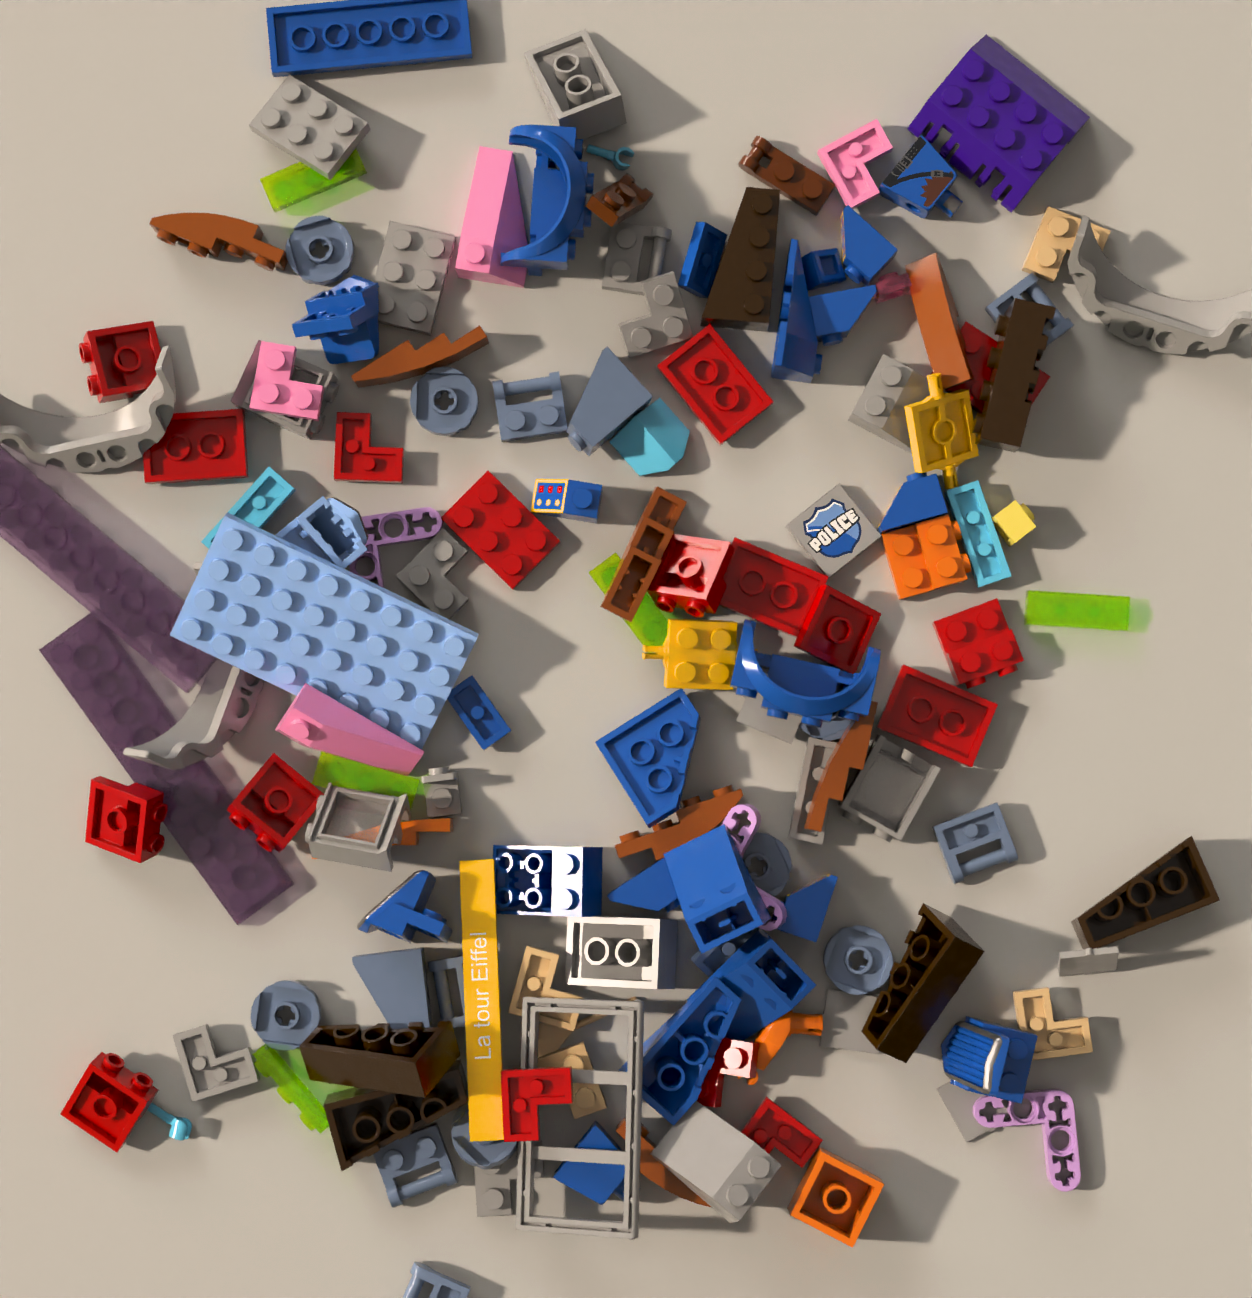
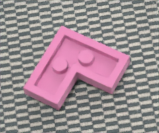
[817,119,893,209]
[249,341,325,421]

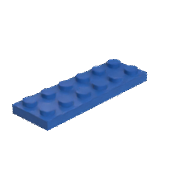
[266,0,473,77]

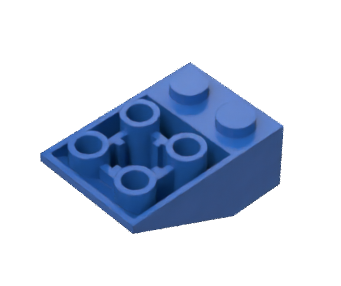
[664,824,771,954]
[493,845,603,917]
[687,928,817,1040]

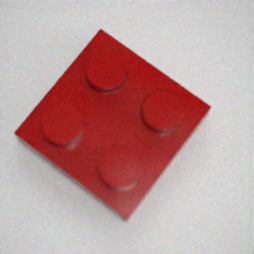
[794,584,881,674]

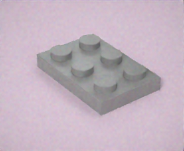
[249,74,370,180]
[374,221,456,336]

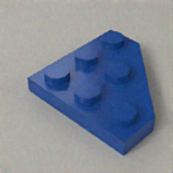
[595,688,701,828]

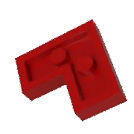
[334,412,404,483]
[697,1037,759,1108]
[501,1066,573,1142]
[740,1097,823,1168]

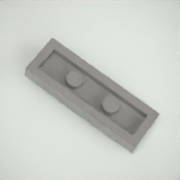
[788,737,838,845]

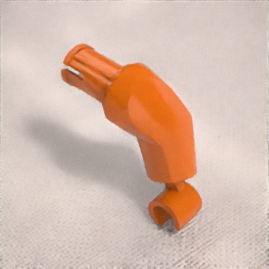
[736,1010,823,1085]

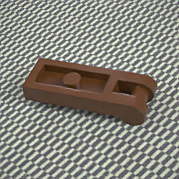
[738,136,835,216]
[585,173,653,227]

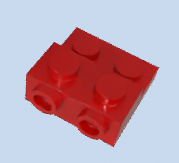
[79,321,161,403]
[647,534,735,618]
[932,598,1024,689]
[226,753,324,853]
[85,776,168,863]
[60,1052,159,1152]

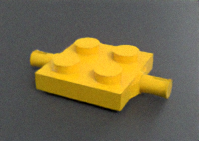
[904,373,979,489]
[642,618,758,690]

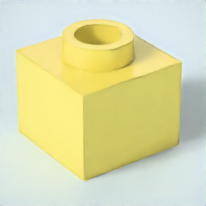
[992,500,1036,547]

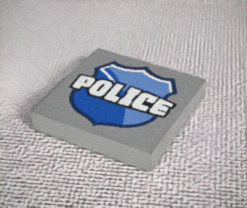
[786,484,881,578]

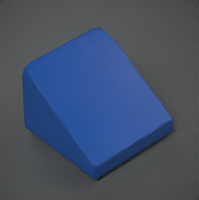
[801,248,847,291]

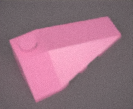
[455,146,528,288]
[275,683,424,777]

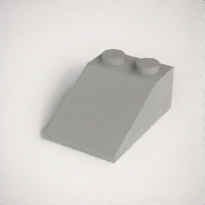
[524,29,627,140]
[848,354,947,454]
[565,916,678,989]
[650,1101,782,1223]

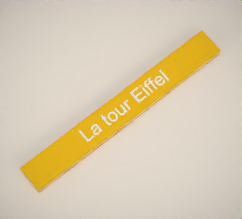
[459,859,504,1142]

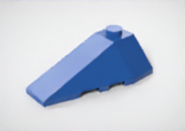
[771,239,822,383]
[618,976,742,1126]

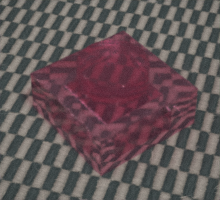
[874,272,912,304]

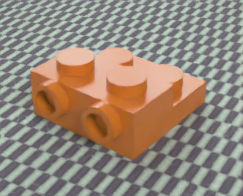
[881,514,971,600]

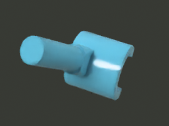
[587,144,634,171]
[148,1103,192,1141]

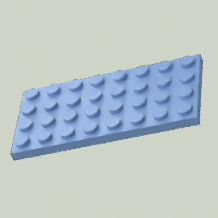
[170,512,479,750]

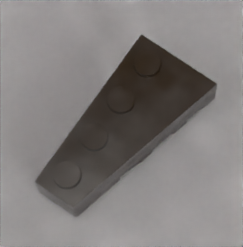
[700,187,780,332]
[972,298,1056,453]
[1071,836,1220,950]
[861,903,985,1063]
[299,1021,460,1098]
[323,1059,468,1171]

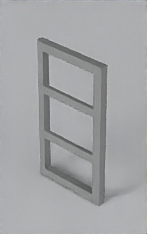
[516,996,644,1240]

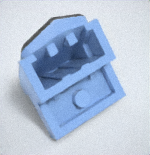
[275,496,368,569]

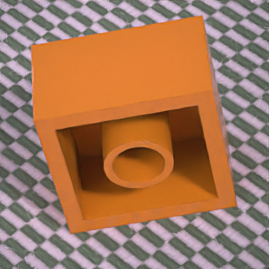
[787,1146,884,1248]

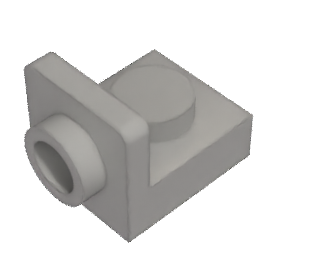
[421,767,462,818]

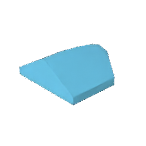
[609,398,690,477]

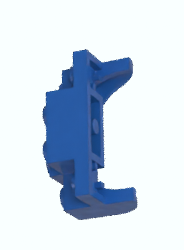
[500,125,594,276]
[730,619,881,728]

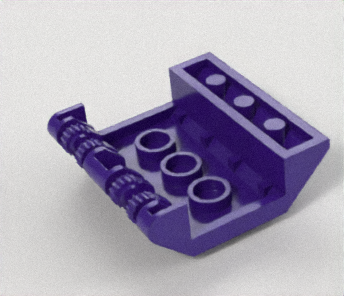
[907,34,1090,213]

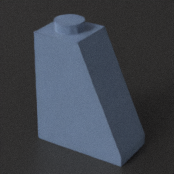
[566,346,653,456]
[352,947,433,1029]

